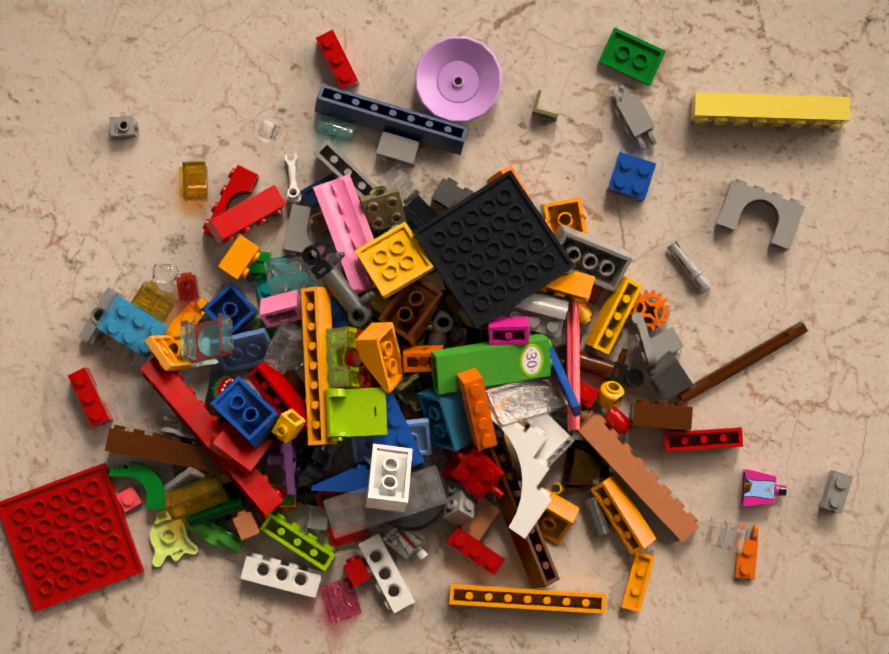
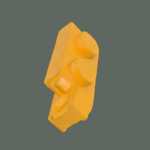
[164,297,209,340]

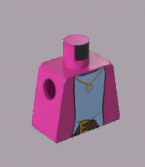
[741,469,787,506]

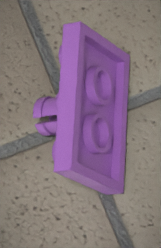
[268,436,300,495]

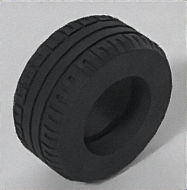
[377,459,447,531]

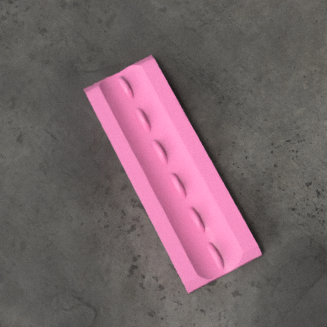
[313,175,377,294]

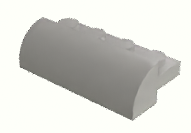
[498,291,569,338]

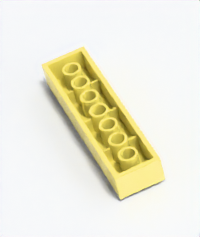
[691,92,850,129]

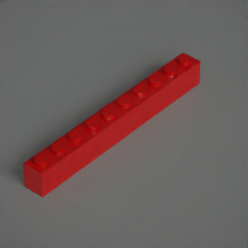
[140,356,284,519]

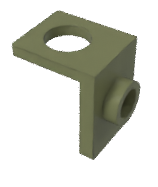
[532,90,558,121]

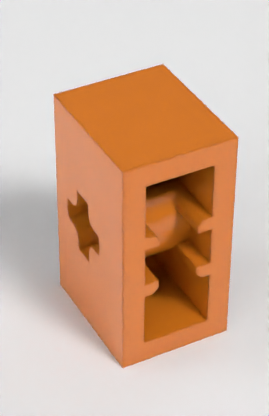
[403,345,443,372]

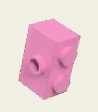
[260,290,302,328]

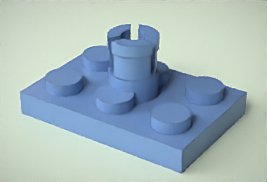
[210,328,279,373]

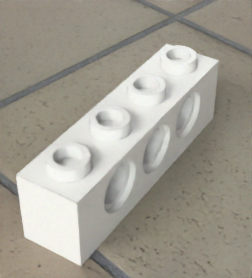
[357,533,415,613]
[240,553,322,598]

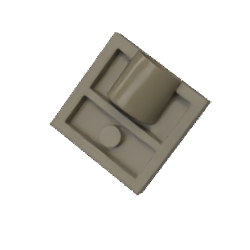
[360,186,407,232]

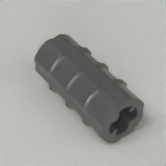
[582,496,610,537]

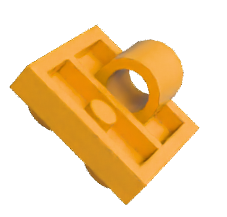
[145,335,192,371]

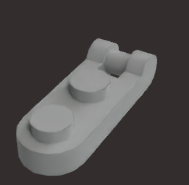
[632,312,657,366]

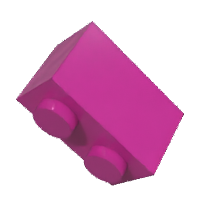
[488,316,530,345]

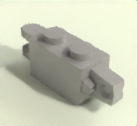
[612,85,657,151]

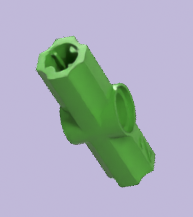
[186,521,245,554]

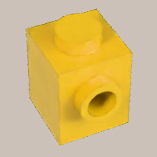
[271,409,306,444]

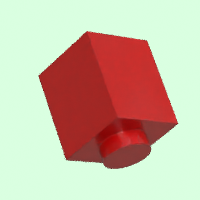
[343,555,372,586]

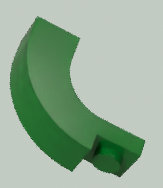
[109,461,168,510]

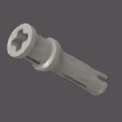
[667,240,714,295]

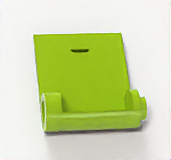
[325,387,388,441]

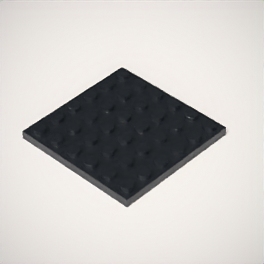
[412,170,575,331]

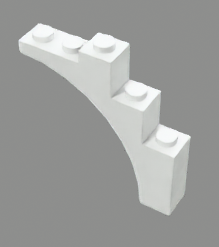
[491,410,552,539]

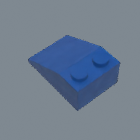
[210,376,280,449]
[311,462,370,493]

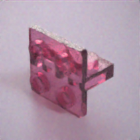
[319,577,362,623]

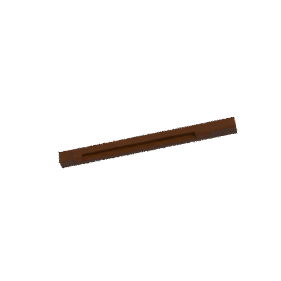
[678,321,808,403]

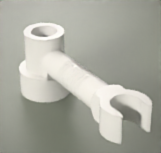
[285,153,303,205]

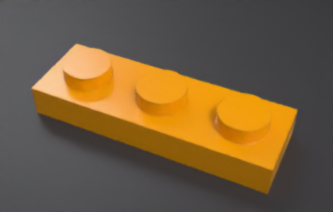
[621,552,655,613]

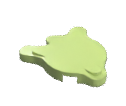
[150,510,199,567]

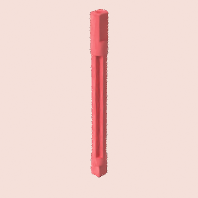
[566,296,580,431]

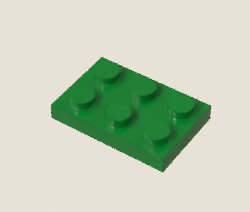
[598,27,666,87]

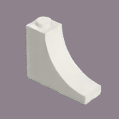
[526,406,575,467]

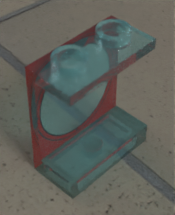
[181,313,234,363]

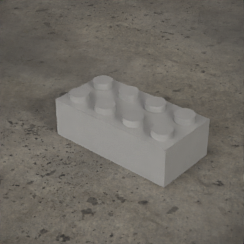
[554,224,632,292]

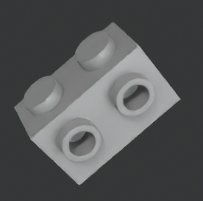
[443,481,476,526]

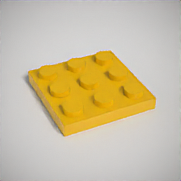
[355,222,435,299]

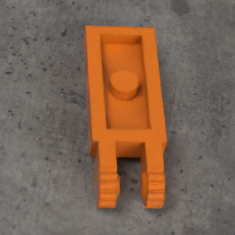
[734,523,759,579]

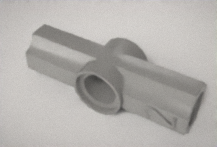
[79,287,123,345]

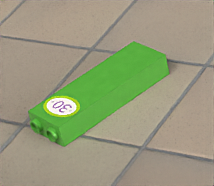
[431,333,553,394]

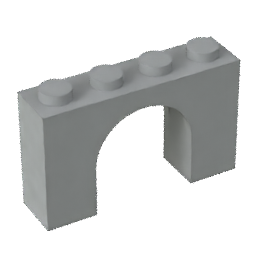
[715,179,805,251]
[283,204,337,258]

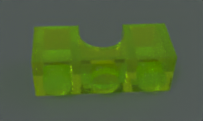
[325,327,359,389]

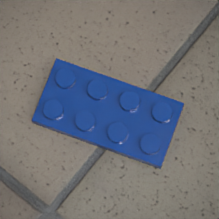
[369,391,425,467]

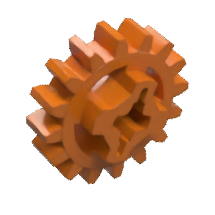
[629,290,670,331]

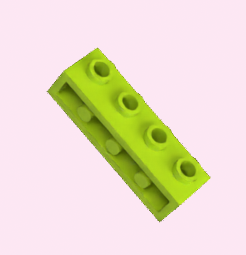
[260,511,336,571]

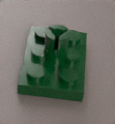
[186,482,244,527]

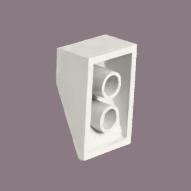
[365,444,412,512]

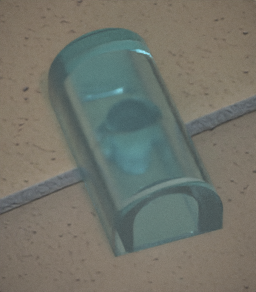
[315,116,356,143]

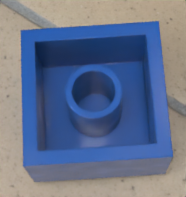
[606,152,656,203]
[203,282,260,335]

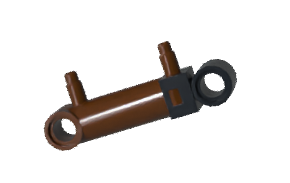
[554,334,644,388]

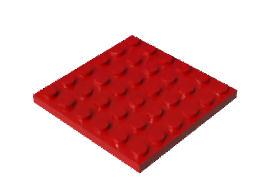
[0,463,145,612]

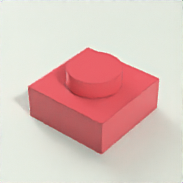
[117,486,143,512]

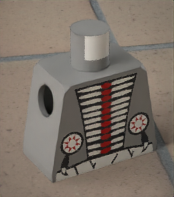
[382,528,429,561]

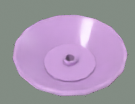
[415,36,502,122]

